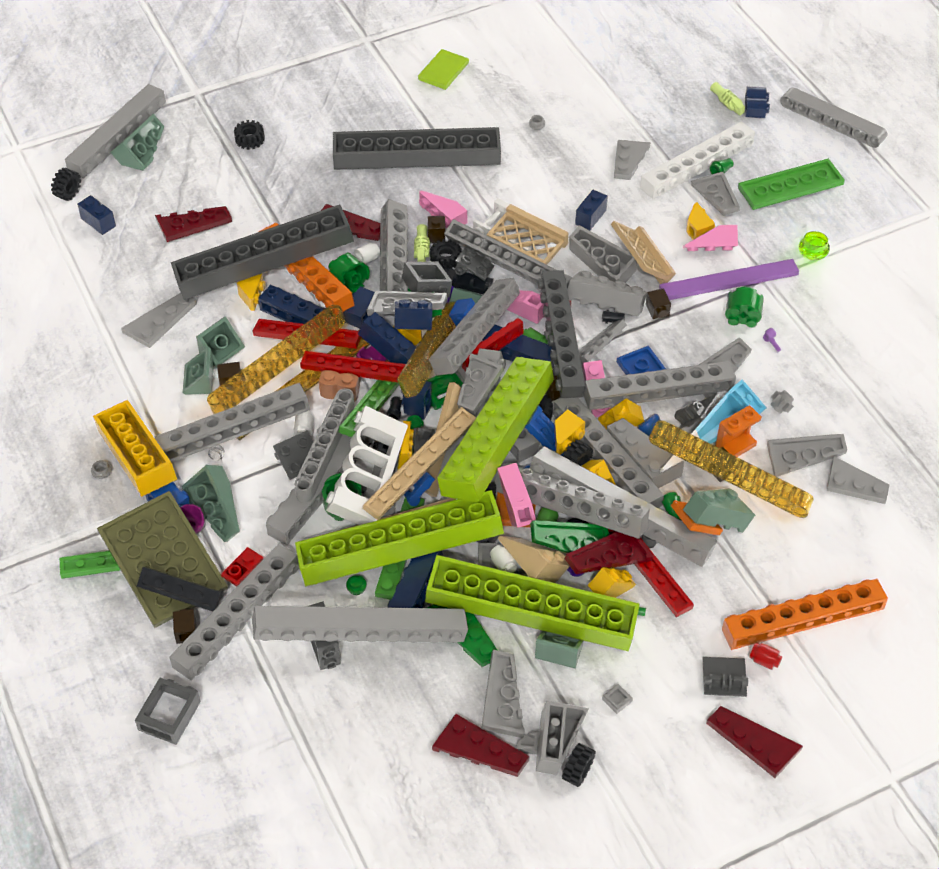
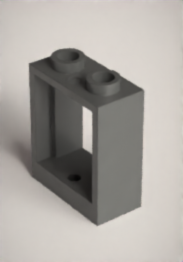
[402,261,452,297]
[305,601,341,670]
[135,678,201,745]

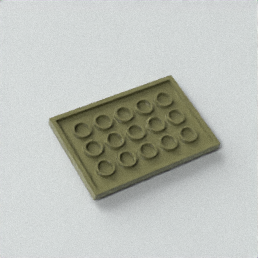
[97,491,228,628]

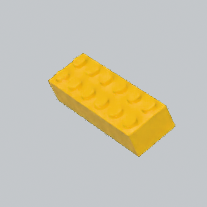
[93,399,177,497]

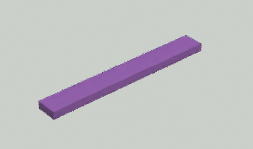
[659,259,799,300]

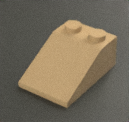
[498,536,570,583]

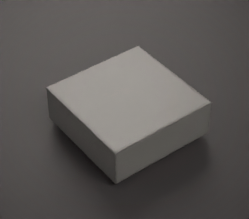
[602,684,633,714]

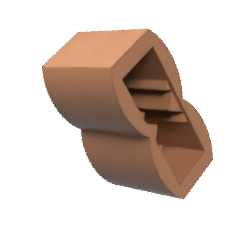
[319,370,360,402]

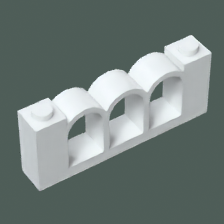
[326,406,408,525]

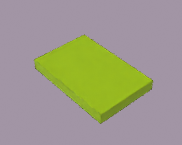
[418,49,469,90]

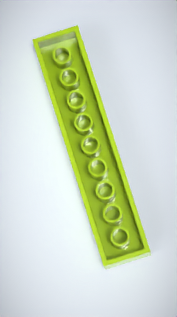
[437,357,554,503]
[295,490,504,587]
[425,555,640,652]

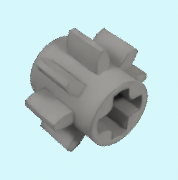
[771,390,794,413]

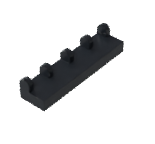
[442,266,494,295]
[136,566,224,612]

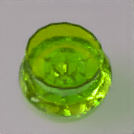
[799,231,830,260]

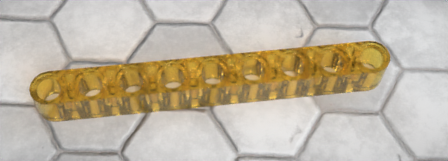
[397,301,456,398]
[207,305,345,414]
[649,420,814,518]

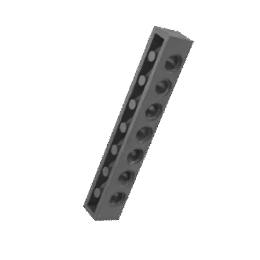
[538,270,585,398]

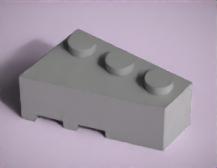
[536,701,589,775]

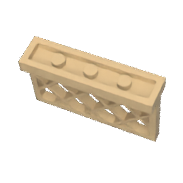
[487,204,568,265]
[611,221,676,284]

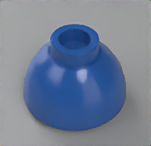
[637,414,662,439]

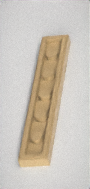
[425,382,461,497]

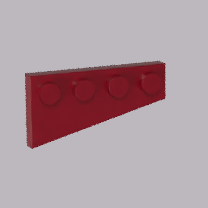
[321,204,380,241]
[155,206,232,242]
[564,532,654,574]
[706,706,803,778]
[432,714,530,777]

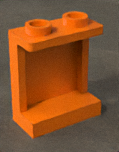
[714,405,762,459]

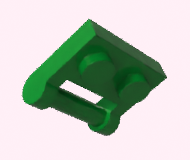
[425,373,463,410]

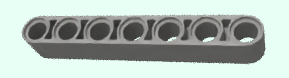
[780,87,888,148]
[294,388,355,502]

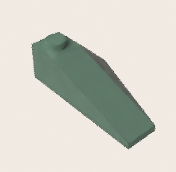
[110,113,164,171]
[181,465,240,542]

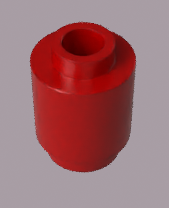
[749,643,783,670]

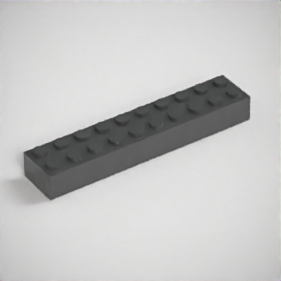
[333,127,501,170]
[171,204,354,300]

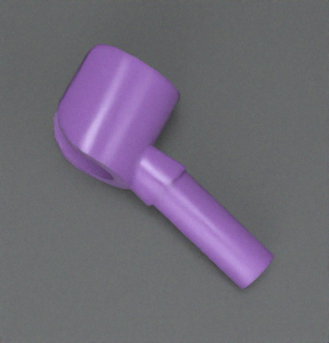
[763,328,781,352]

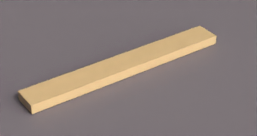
[362,407,476,520]

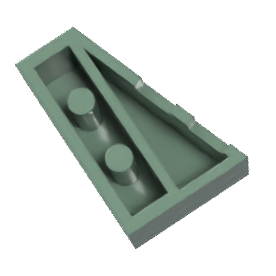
[683,488,756,533]

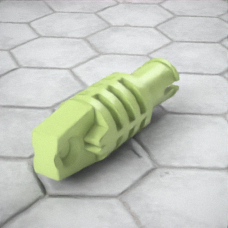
[710,82,745,116]
[414,224,430,262]

